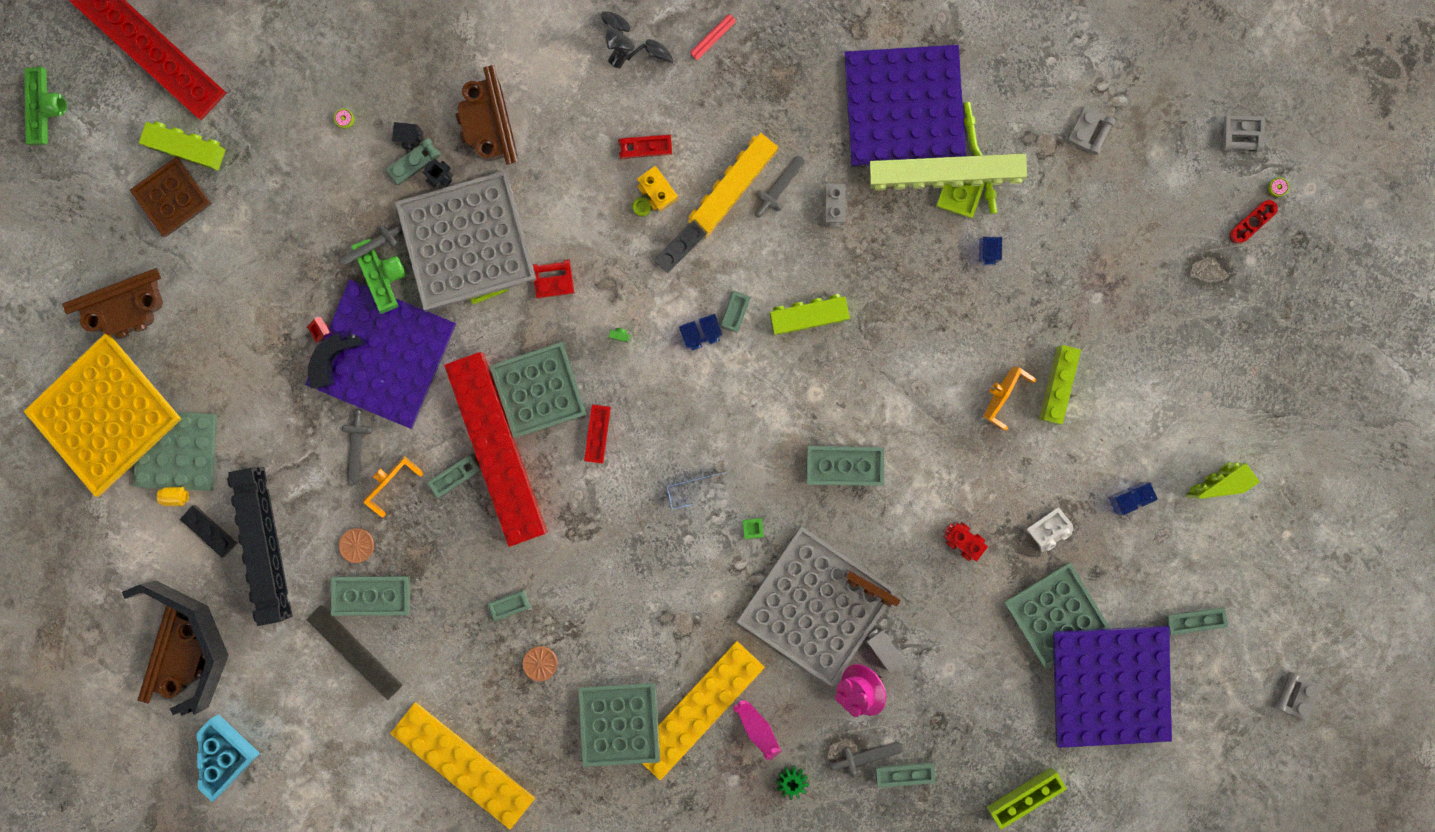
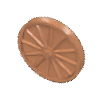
[339,528,374,563]
[523,646,558,681]

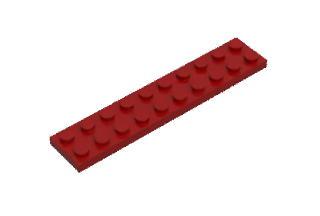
[69,0,227,121]

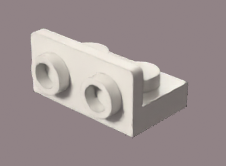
[1027,507,1073,552]

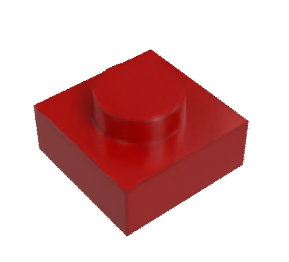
[307,317,330,343]

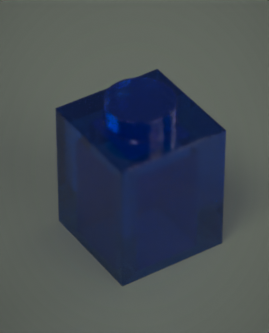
[979,236,1002,266]

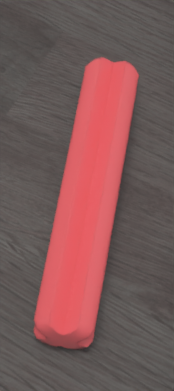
[690,14,735,60]

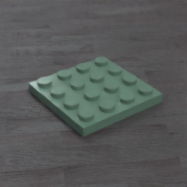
[490,342,587,439]
[133,412,217,491]
[1003,562,1111,668]
[578,683,661,767]

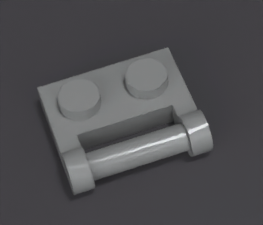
[1067,106,1116,155]
[1222,115,1265,152]
[1274,672,1322,721]

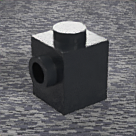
[392,122,423,150]

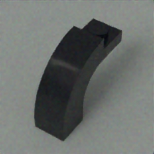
[308,334,365,389]

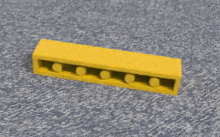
[688,133,778,239]

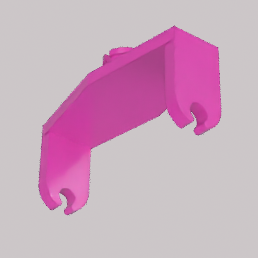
[732,700,782,760]

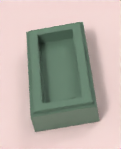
[720,290,751,333]
[487,590,531,621]

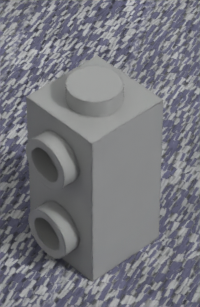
[825,184,845,228]
[865,628,905,673]

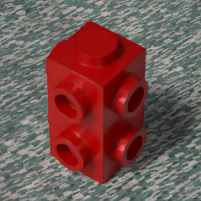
[943,522,988,562]

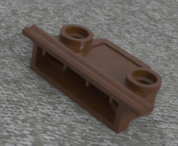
[455,65,518,165]
[62,268,163,339]
[137,605,205,704]

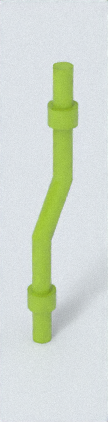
[963,102,998,215]

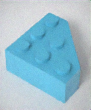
[197,714,260,802]

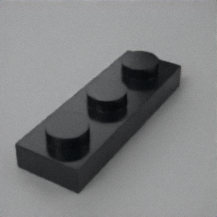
[654,219,708,273]
[180,505,237,558]

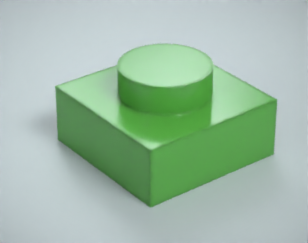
[609,328,630,343]
[743,518,764,539]

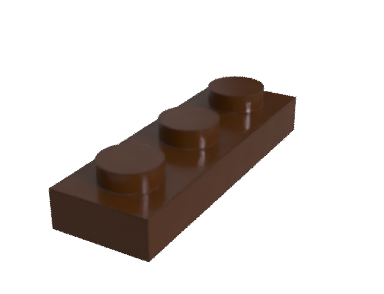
[844,570,901,607]

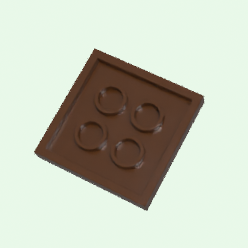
[130,157,212,237]

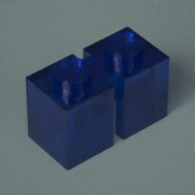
[679,313,723,351]
[1108,481,1158,515]

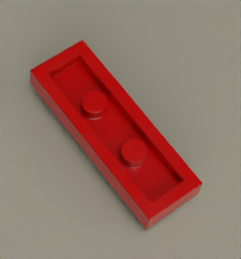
[584,404,611,464]

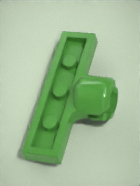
[24,67,67,146]
[352,239,406,314]

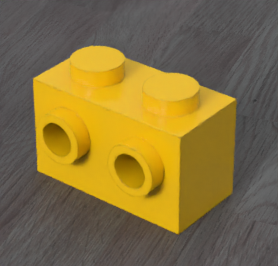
[637,165,679,213]

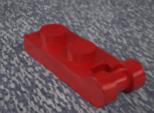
[618,134,673,160]

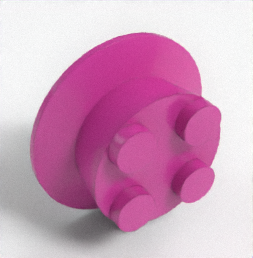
[835,664,886,717]

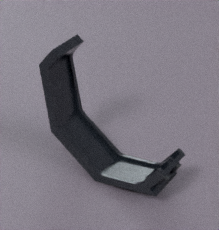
[122,581,229,716]

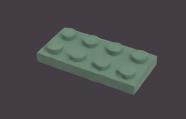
[806,446,884,486]
[331,576,410,616]

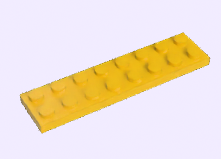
[642,641,765,780]
[390,702,535,830]

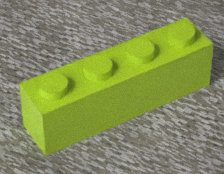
[139,121,226,171]
[769,294,850,336]
[1039,345,1081,425]
[986,767,1067,830]

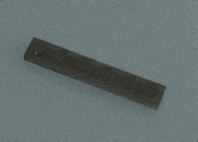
[306,605,403,700]

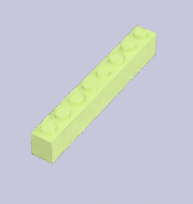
[870,154,1027,191]

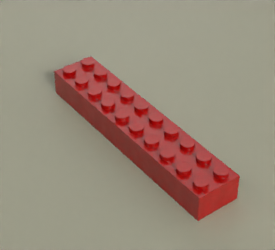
[444,352,548,547]

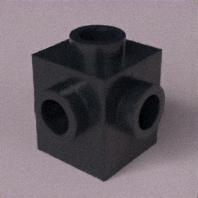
[422,158,454,189]

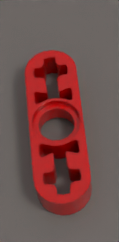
[1229,200,1278,244]

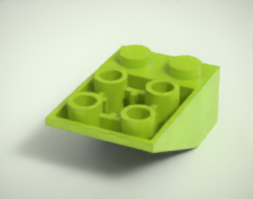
[1185,461,1260,499]

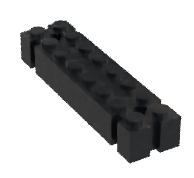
[227,467,293,626]

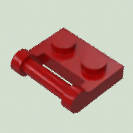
[532,259,575,299]

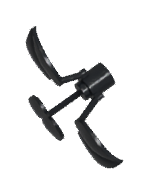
[601,11,673,69]

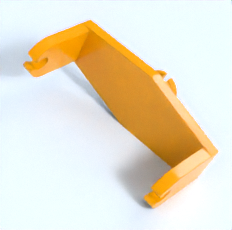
[983,366,1037,431]
[363,456,424,518]

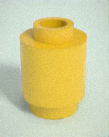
[157,487,189,507]

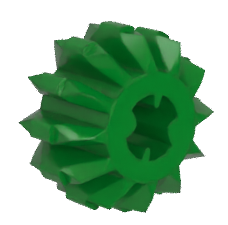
[776,766,809,800]

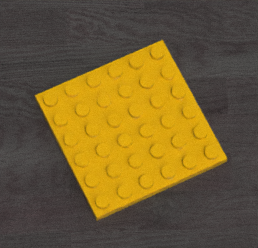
[24,334,182,497]

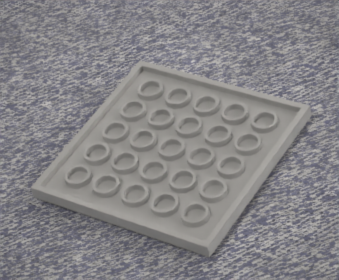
[395,171,536,312]
[737,526,897,687]

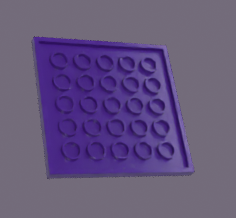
[844,45,966,166]
[305,279,456,429]
[1053,626,1172,748]

